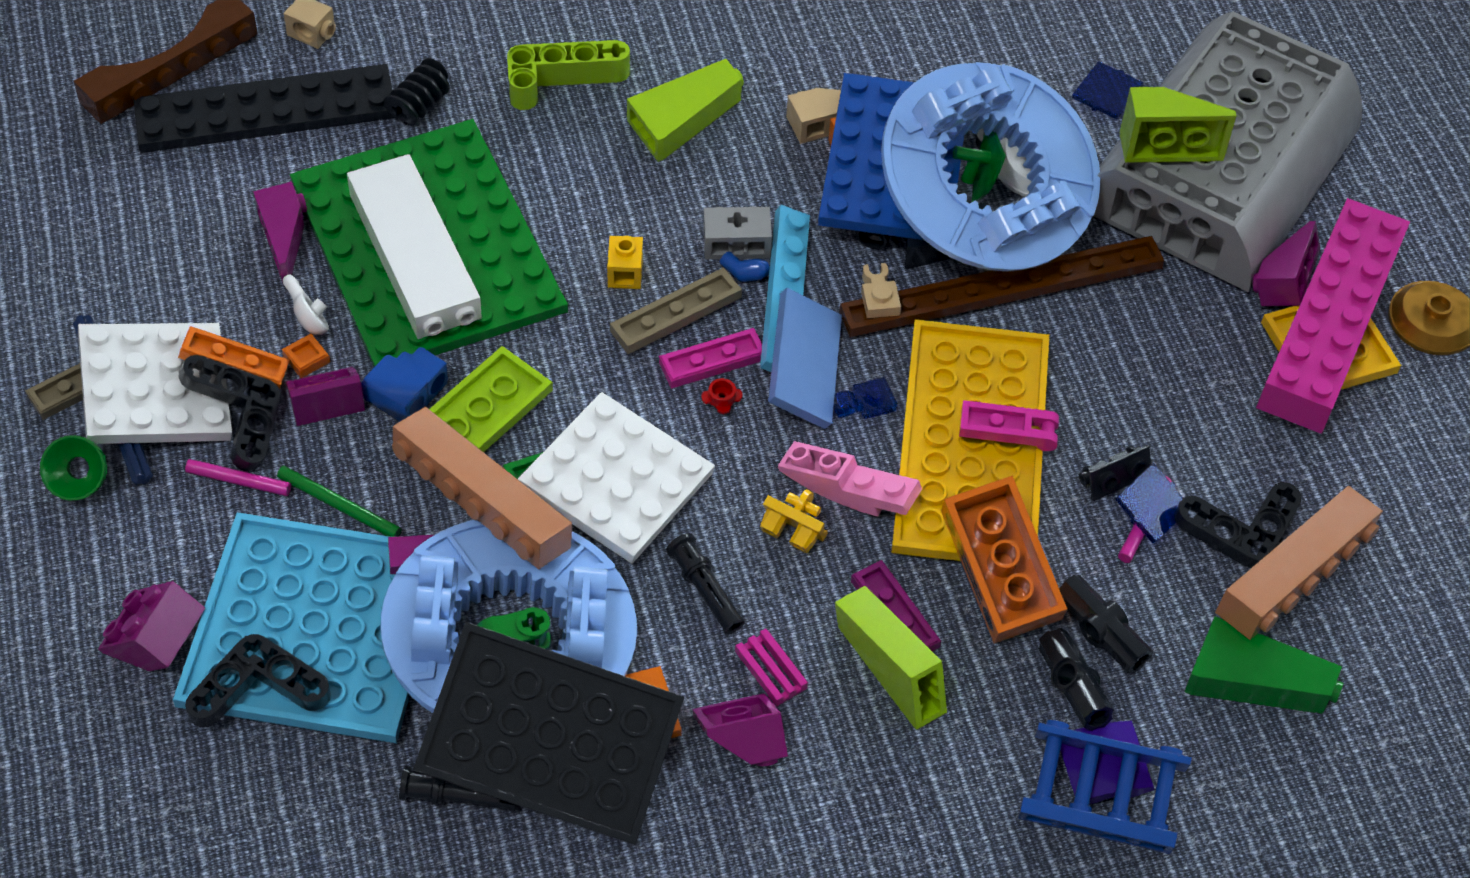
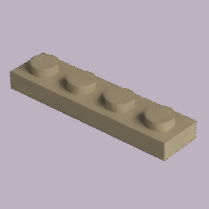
[610,267,742,354]

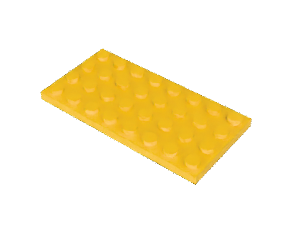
[891,319,1050,561]

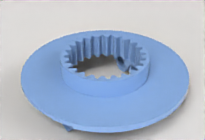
[881,62,1100,271]
[381,520,637,713]

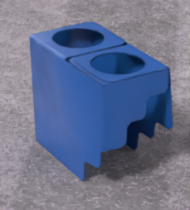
[361,347,448,422]

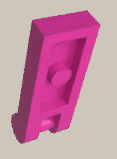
[959,400,1059,451]

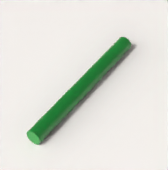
[277,465,402,537]

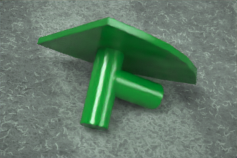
[953,131,1006,202]

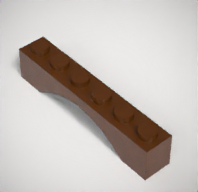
[73,0,258,124]

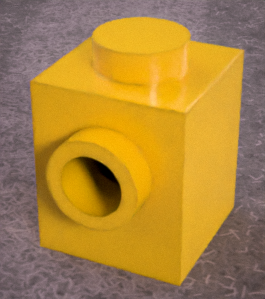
[607,236,643,289]

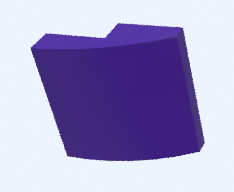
[1060,721,1155,805]

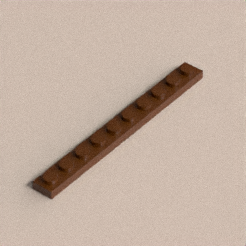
[839,236,1164,337]

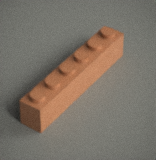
[392,407,572,569]
[1215,485,1383,640]

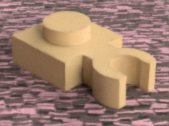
[861,263,901,318]

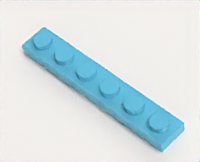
[760,205,810,372]

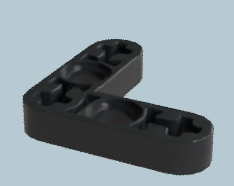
[178,355,281,472]
[1174,482,1302,568]
[185,634,331,727]

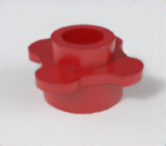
[701,378,743,414]

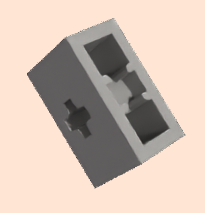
[703,206,772,259]

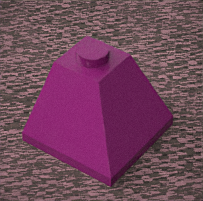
[692,693,788,766]

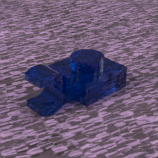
[833,377,898,419]

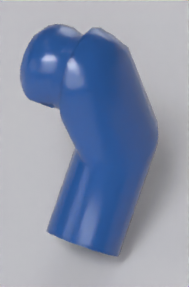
[720,251,770,282]

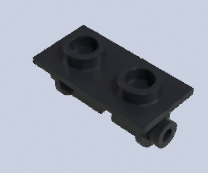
[1078,445,1152,501]

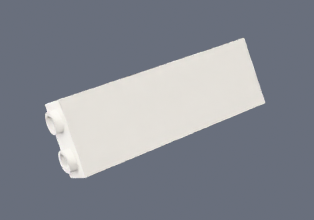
[347,154,482,339]

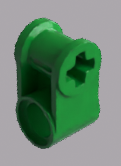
[477,607,551,650]

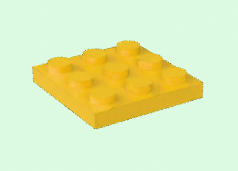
[1261,305,1401,390]

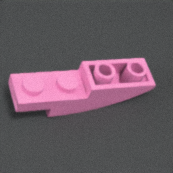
[778,441,922,517]

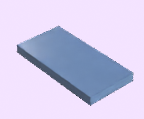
[768,288,842,429]

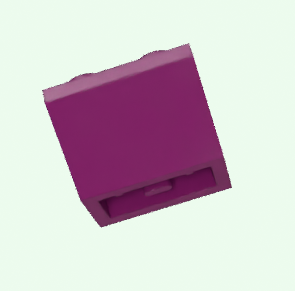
[98,581,205,671]

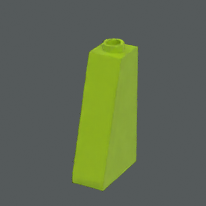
[627,59,744,162]
[835,586,947,730]

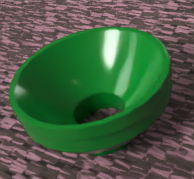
[40,435,107,501]

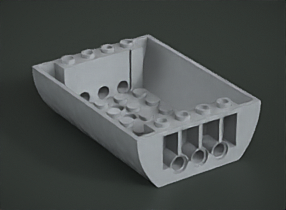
[1093,11,1362,292]

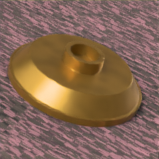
[1388,281,1470,355]

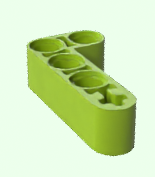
[507,40,630,110]

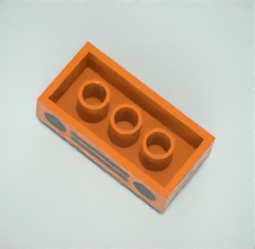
[941,475,1067,644]

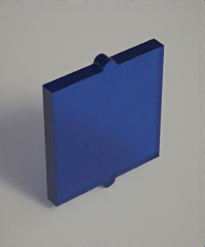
[1072,61,1144,120]
[1115,463,1183,544]

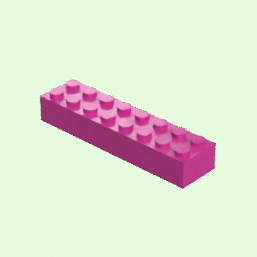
[1256,198,1410,434]

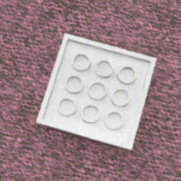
[78,323,232,444]
[518,392,715,564]

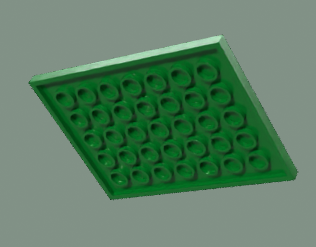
[290,119,568,367]

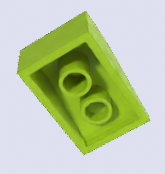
[1119,87,1237,163]

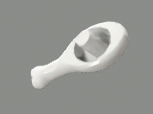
[283,275,329,335]

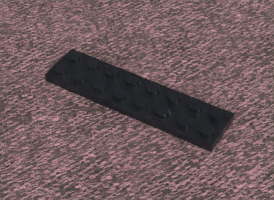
[133,64,395,153]

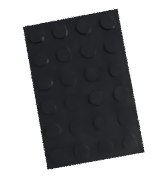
[413,621,684,845]

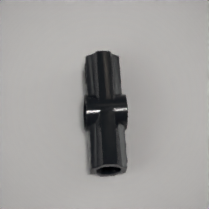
[1059,575,1153,673]
[1038,628,1114,731]

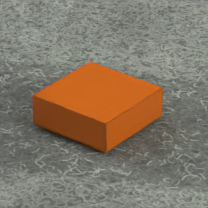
[282,333,330,378]

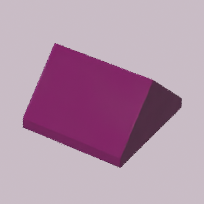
[285,366,365,426]

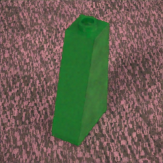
[1184,616,1344,714]

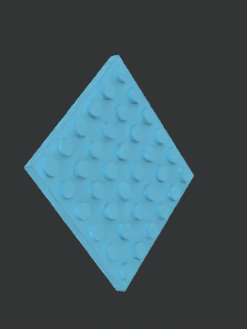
[173,512,410,744]

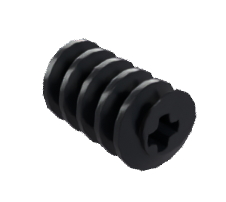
[383,58,450,126]

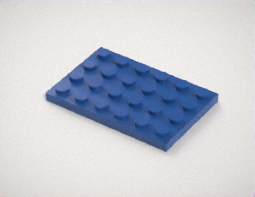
[818,73,964,240]

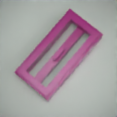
[735,628,808,707]

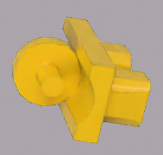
[760,489,828,553]

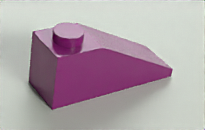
[253,181,307,285]
[1253,221,1320,306]

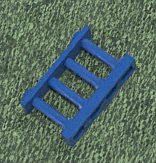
[1018,720,1192,854]

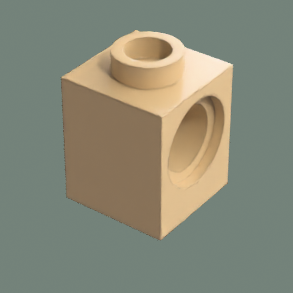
[283,0,336,49]

